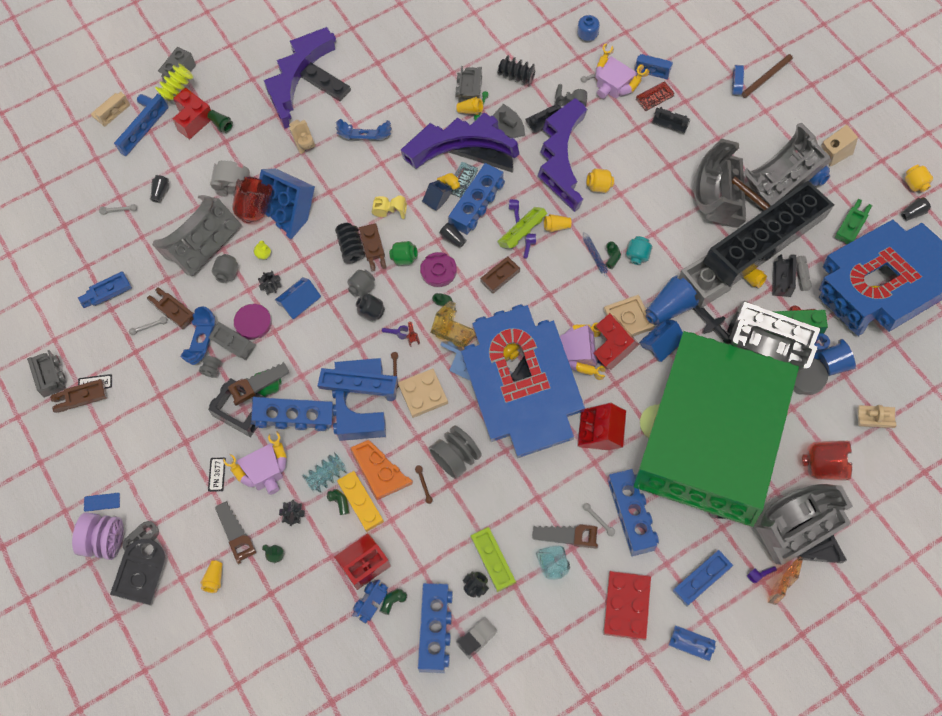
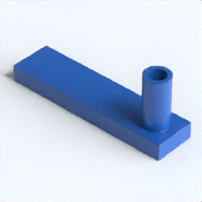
[114,94,169,156]
[317,368,398,401]

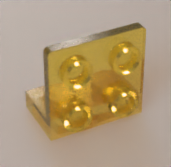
[430,300,475,347]

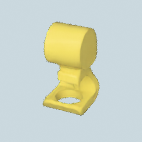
[372,195,407,219]

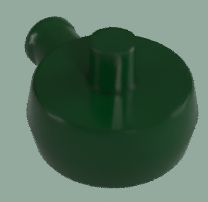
[262,544,284,563]

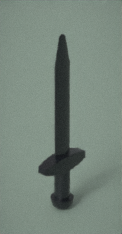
[693,305,732,344]

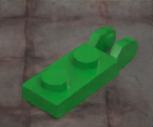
[835,199,873,244]

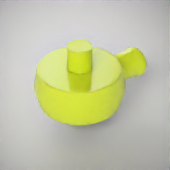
[253,240,271,259]

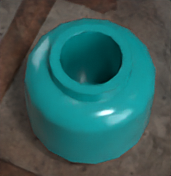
[626,236,652,265]

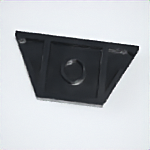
[449,135,513,173]
[787,499,847,563]

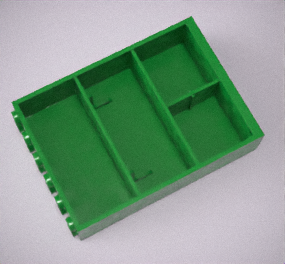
[633,331,799,527]

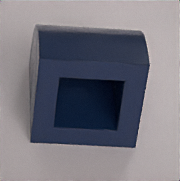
[422,180,453,211]

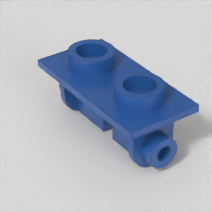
[352,580,388,624]
[669,625,716,661]

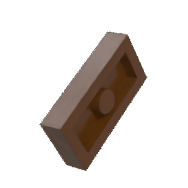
[480,256,520,293]

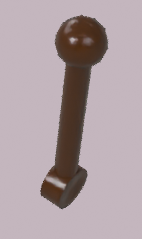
[391,352,399,388]
[415,465,433,504]

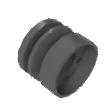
[429,425,482,479]

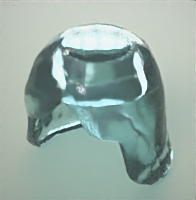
[536,546,570,580]

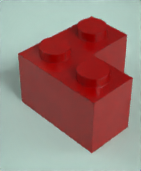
[172,87,211,140]
[594,313,640,370]

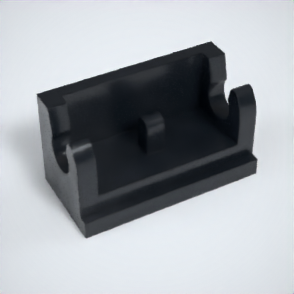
[772,254,796,297]

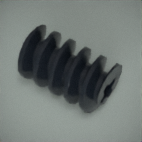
[498,55,536,86]
[335,223,365,264]

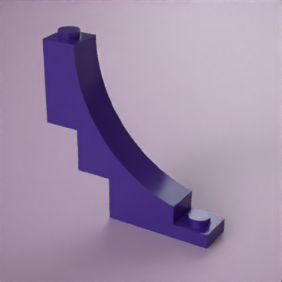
[263,27,337,129]
[537,98,588,212]

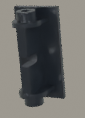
[525,104,561,133]
[652,107,691,134]

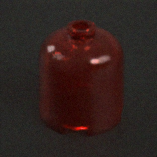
[232,177,273,223]
[802,440,852,481]

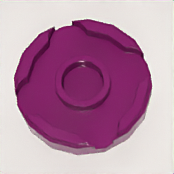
[420,252,457,287]
[234,304,272,340]

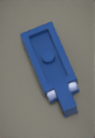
[78,271,132,308]

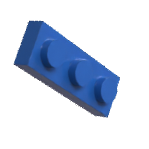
[673,550,733,607]

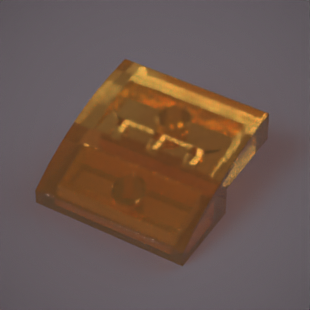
[768,557,803,605]

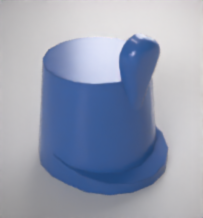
[814,339,856,376]

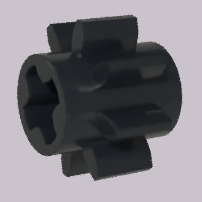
[258,271,282,295]
[279,499,305,526]
[462,571,489,598]

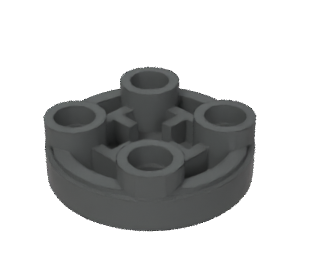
[794,358,828,395]

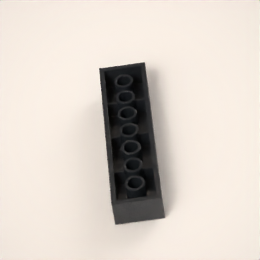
[703,181,835,287]

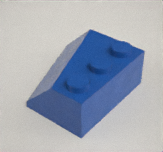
[255,168,315,239]

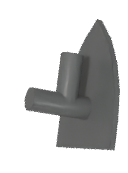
[492,104,525,138]

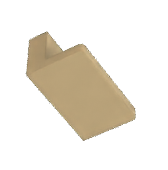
[91,92,130,127]

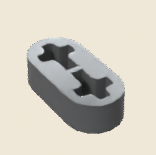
[122,521,159,551]

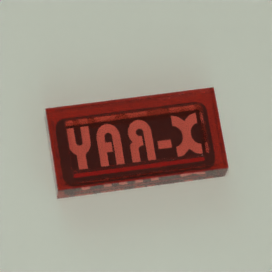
[636,81,675,112]

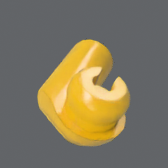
[437,173,460,190]

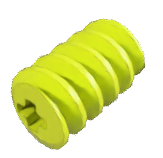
[155,63,193,102]

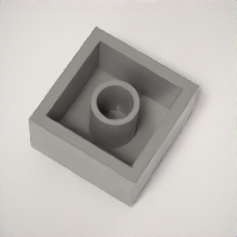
[679,255,732,308]

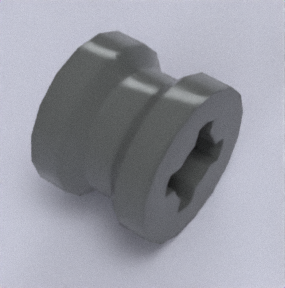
[199,356,222,378]

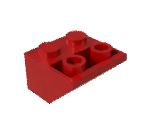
[578,403,626,450]
[334,533,391,590]

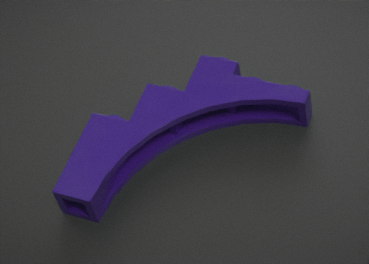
[400,112,520,169]

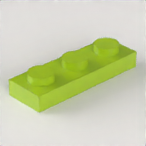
[497,207,548,248]
[470,527,516,592]

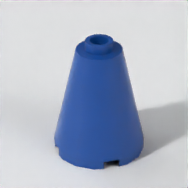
[646,275,699,325]

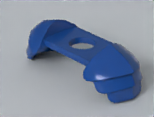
[335,119,392,141]
[180,306,215,365]

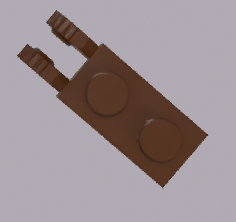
[359,223,387,272]
[147,287,194,330]
[50,379,107,413]

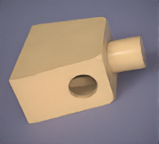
[821,125,858,166]

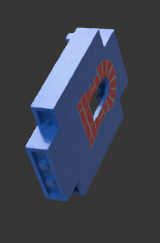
[819,219,942,336]
[461,304,585,458]

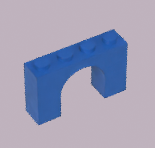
[332,358,386,441]

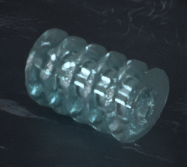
[302,452,347,493]

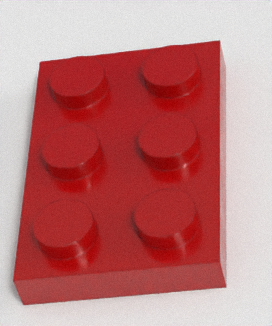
[603,571,651,641]

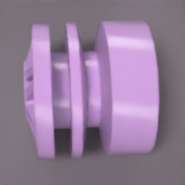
[72,512,124,560]

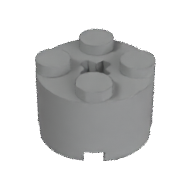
[210,160,250,198]

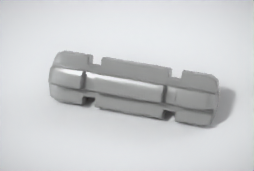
[796,255,812,291]

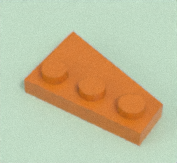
[350,440,413,500]

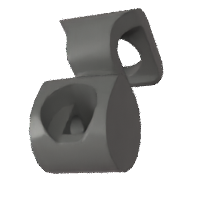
[554,84,588,107]

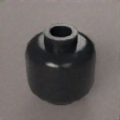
[356,294,385,321]

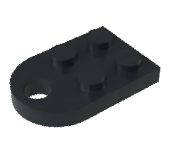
[110,539,166,606]

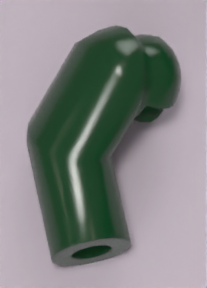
[605,241,621,269]
[432,293,457,315]
[327,489,350,515]
[379,589,407,615]

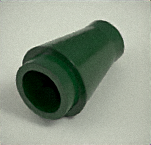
[207,110,233,133]

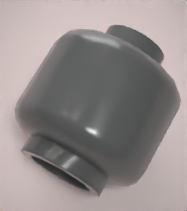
[211,254,239,283]
[347,270,375,297]

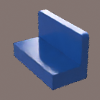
[635,54,673,80]
[275,277,321,319]
[639,319,683,362]

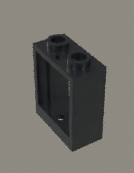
[208,378,269,438]

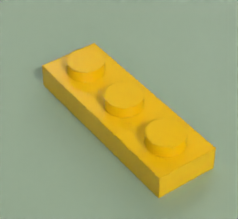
[337,471,384,532]

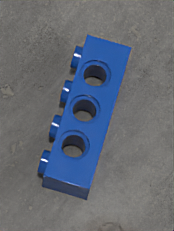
[448,163,505,235]
[251,397,333,431]
[608,469,659,557]
[418,583,453,673]

